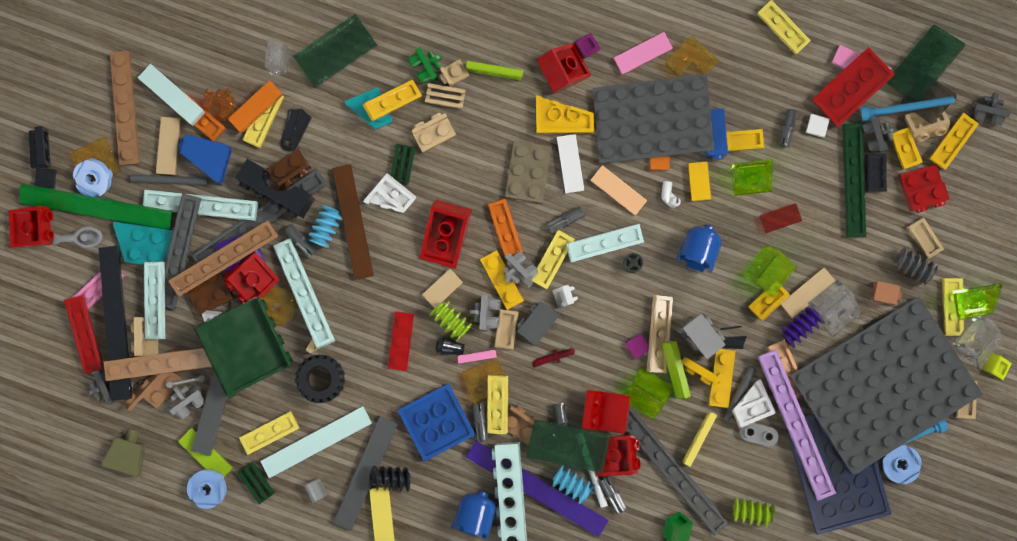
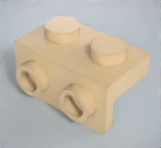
[131,317,159,357]

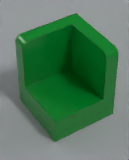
[663,512,693,541]

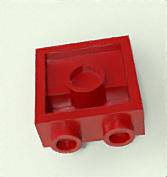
[899,164,950,213]
[8,206,54,249]
[223,252,280,303]
[593,435,641,476]

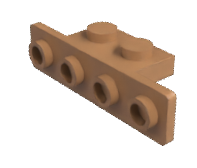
[123,346,183,411]

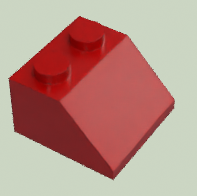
[537,43,591,93]

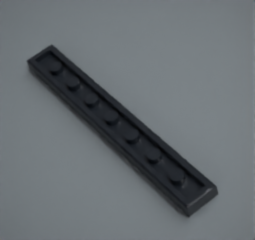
[98,246,133,401]

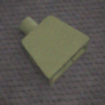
[102,428,145,477]

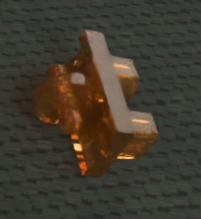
[201,88,237,122]

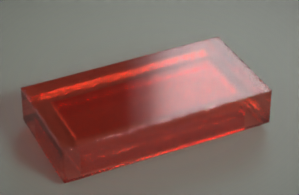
[759,203,802,234]

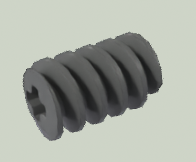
[894,247,938,285]

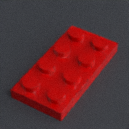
[812,47,895,127]

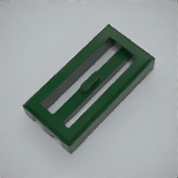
[391,144,416,185]
[237,461,276,504]

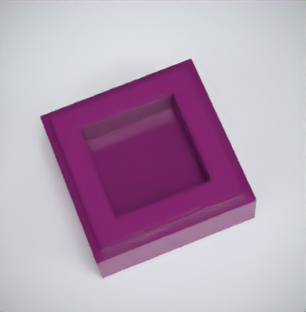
[575,33,601,59]
[625,333,649,360]

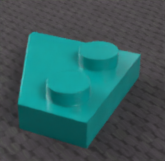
[344,87,393,130]

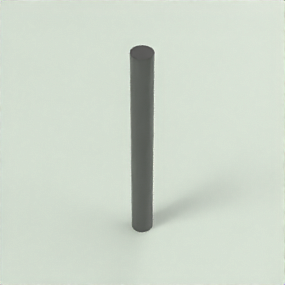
[130,174,208,185]

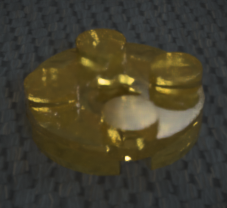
[261,287,297,326]

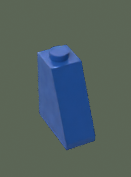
[704,108,728,161]
[179,134,233,185]

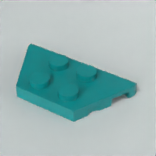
[113,222,173,265]

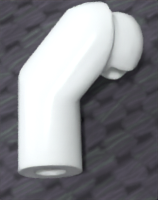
[661,181,681,208]

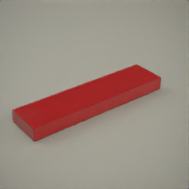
[64,295,104,374]

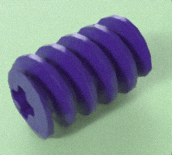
[781,307,824,348]

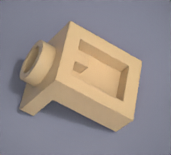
[439,59,469,87]

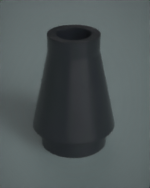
[436,336,465,355]

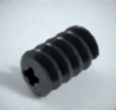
[369,466,411,492]

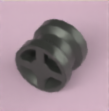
[623,253,643,273]

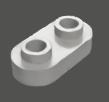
[739,423,778,446]

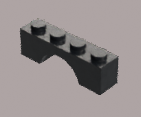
[235,159,315,219]

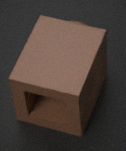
[870,281,902,306]

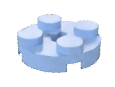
[73,158,113,197]
[881,445,922,484]
[187,469,227,509]

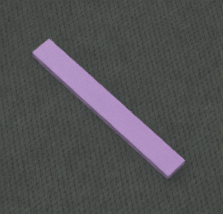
[757,349,836,501]

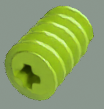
[429,301,472,342]
[732,497,775,528]

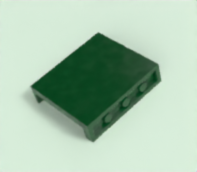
[193,297,293,399]

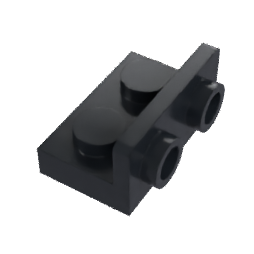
[28,126,51,169]

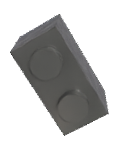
[517,301,559,346]

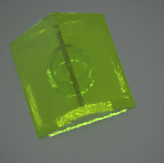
[731,159,773,196]
[742,245,797,297]
[953,283,1003,320]
[624,367,673,420]

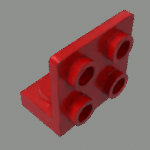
[582,390,631,434]

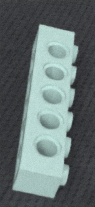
[492,442,527,541]

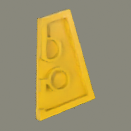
[536,95,594,134]

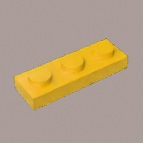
[363,79,422,122]
[929,113,979,170]
[480,251,524,310]
[708,349,736,408]

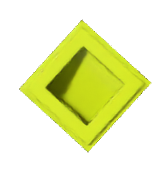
[982,353,1012,380]

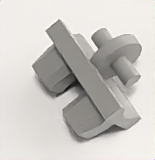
[504,251,538,288]
[469,295,501,331]
[169,385,205,419]

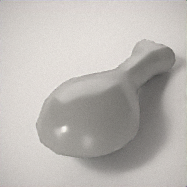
[52,226,103,249]

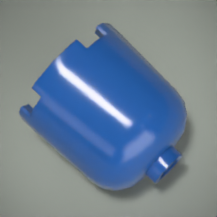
[676,224,722,273]
[451,491,496,540]

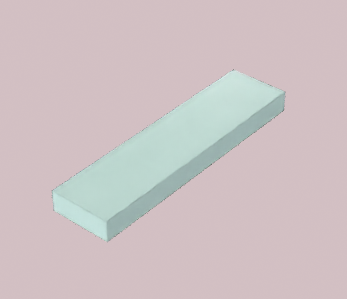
[138,64,205,126]
[566,224,644,262]
[144,262,165,340]

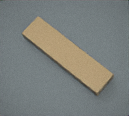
[647,295,673,374]

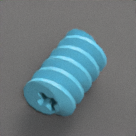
[307,204,343,248]
[552,464,595,504]

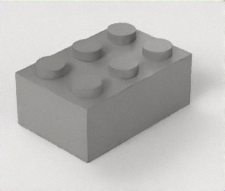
[677,314,726,360]

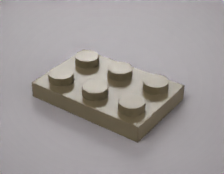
[505,141,552,204]

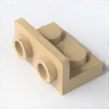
[904,106,950,142]
[411,113,456,153]

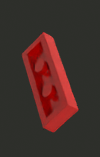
[388,311,415,371]

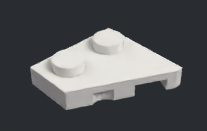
[363,173,416,213]
[732,379,776,428]

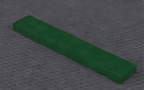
[842,123,866,238]

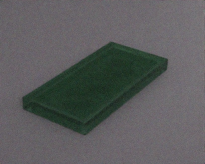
[293,14,377,88]
[886,24,965,102]
[526,418,611,473]

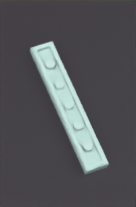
[143,190,258,221]
[273,238,335,349]
[261,406,372,478]

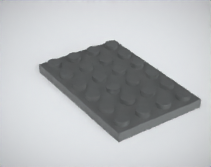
[593,74,715,164]

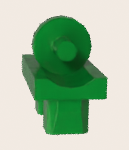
[408,47,442,84]

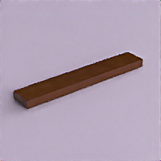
[332,164,374,280]

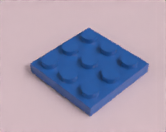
[398,384,476,462]

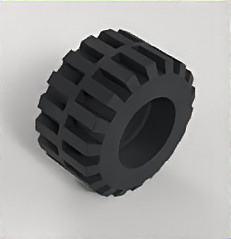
[295,354,345,403]

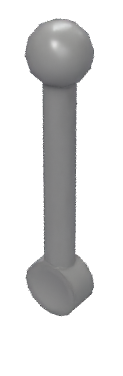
[166,374,205,388]

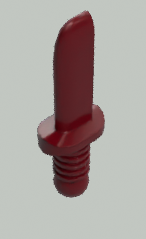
[533,348,575,367]

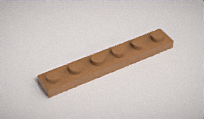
[110,51,140,166]
[168,220,278,297]
[104,348,212,381]

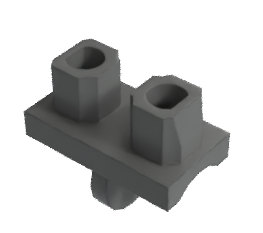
[972,92,1011,126]
[863,117,897,152]
[87,370,115,405]

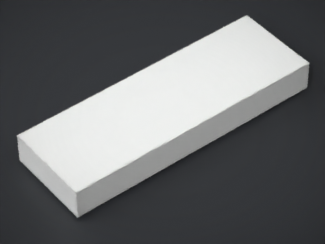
[557,134,584,194]

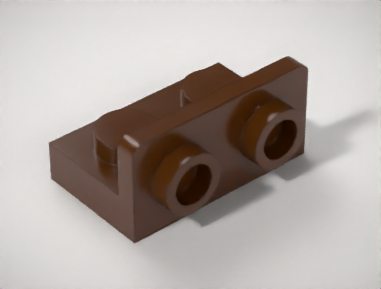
[267,148,312,189]

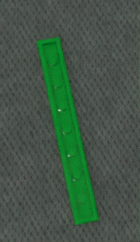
[20,184,172,230]

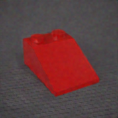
[419,199,473,269]

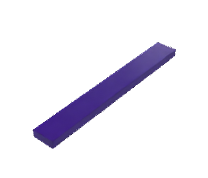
[466,441,609,537]

